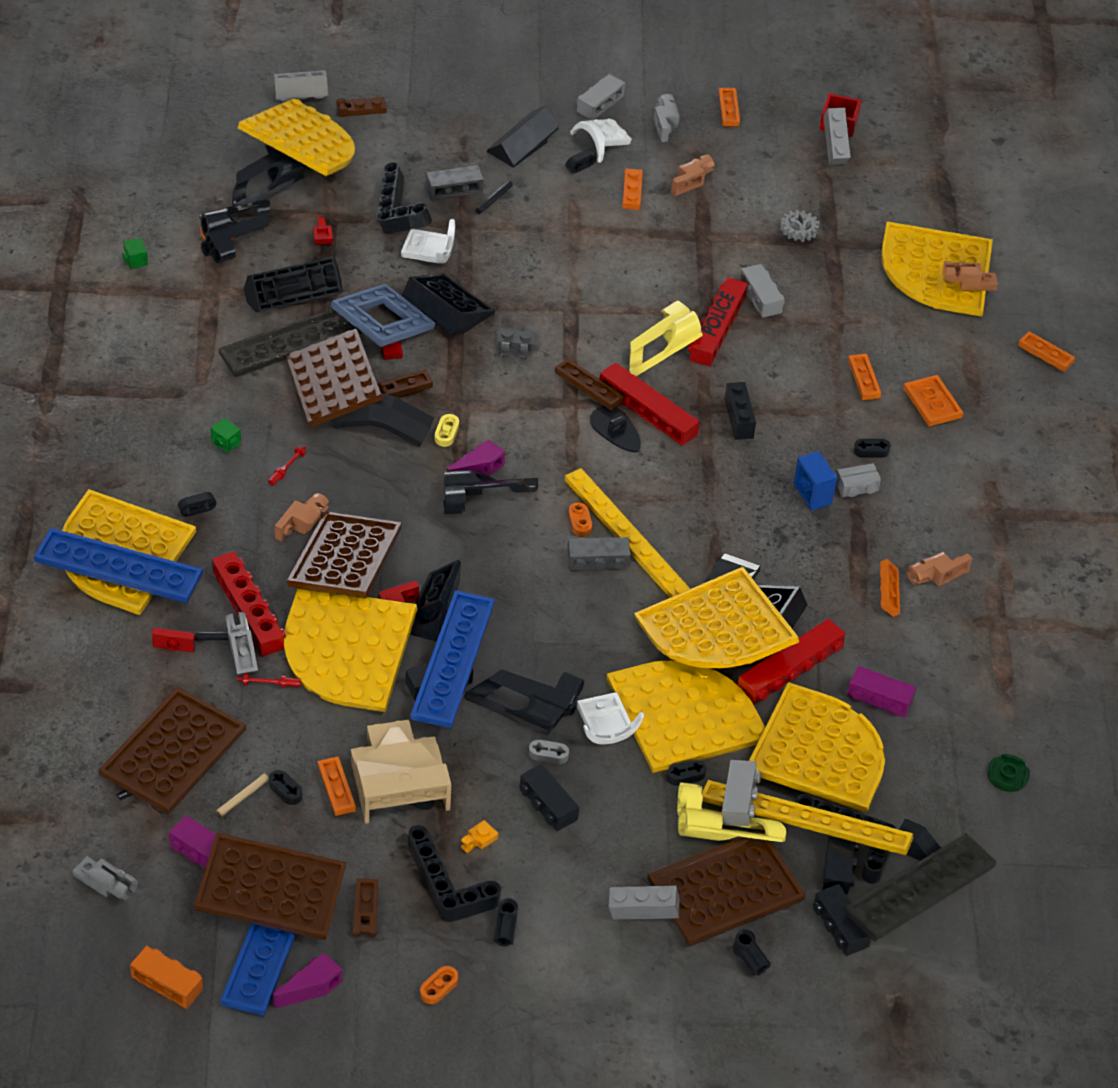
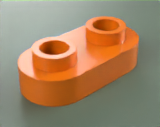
[568,503,592,537]
[420,966,458,1004]

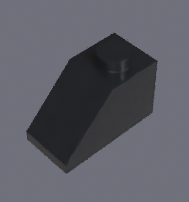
[899,818,942,866]

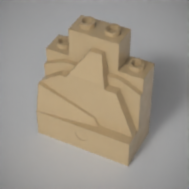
[351,720,451,823]

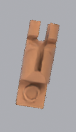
[671,154,715,196]
[942,261,998,291]
[275,493,329,542]
[907,552,973,587]

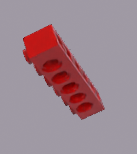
[212,551,286,657]

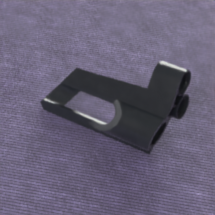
[232,143,305,207]
[199,199,270,263]
[443,470,539,514]
[466,669,585,735]

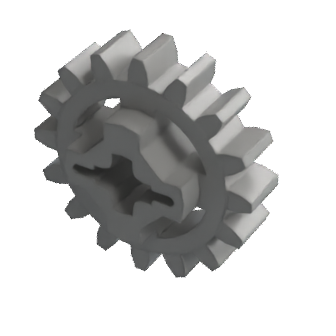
[780,210,819,242]

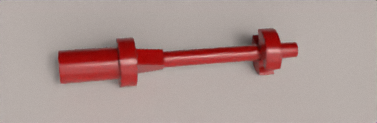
[268,446,306,486]
[237,673,301,688]

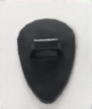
[590,406,641,453]

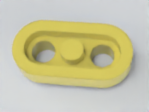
[435,414,459,447]

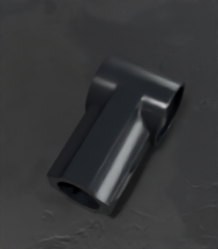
[494,898,518,947]
[732,929,771,976]

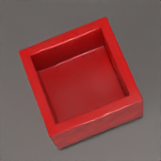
[819,93,862,137]

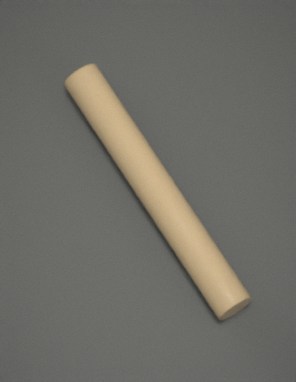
[216,773,269,818]

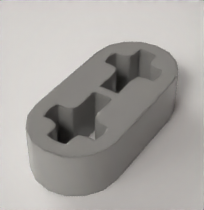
[529,740,569,765]

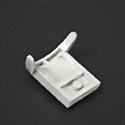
[570,119,631,163]
[401,219,455,264]
[577,692,644,744]

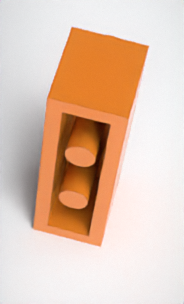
[130,945,203,1009]

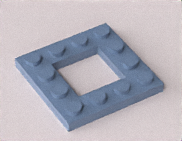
[331,284,435,347]

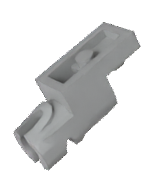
[653,94,680,142]
[225,612,258,675]
[72,856,138,900]

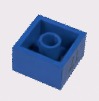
[793,451,837,510]

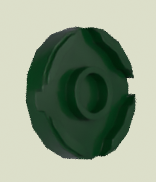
[987,754,1030,792]

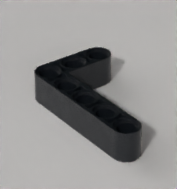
[377,162,432,234]
[795,794,896,884]
[408,825,501,922]

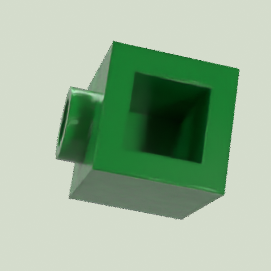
[122,238,148,269]
[210,418,241,453]

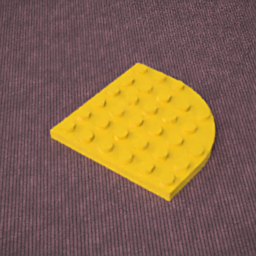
[238,99,355,176]
[881,222,993,317]
[62,489,196,615]
[634,567,799,668]
[284,589,417,712]
[606,661,765,773]
[749,682,885,813]

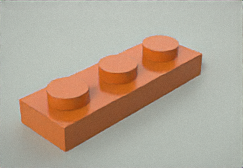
[718,88,740,127]
[622,168,643,210]
[1018,331,1076,372]
[848,354,882,400]
[880,558,900,617]
[318,756,356,816]

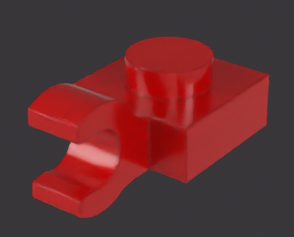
[313,217,333,245]

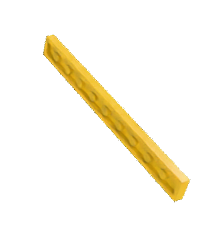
[565,468,690,598]
[702,780,913,855]

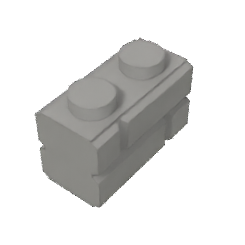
[836,463,881,497]

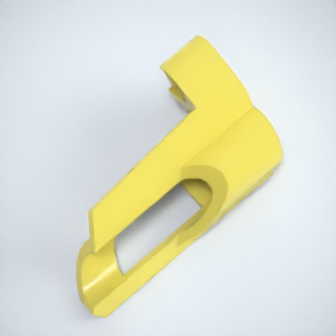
[629,301,703,377]
[677,782,786,842]

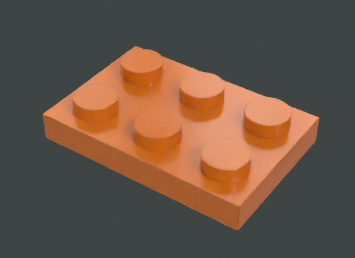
[903,375,964,427]

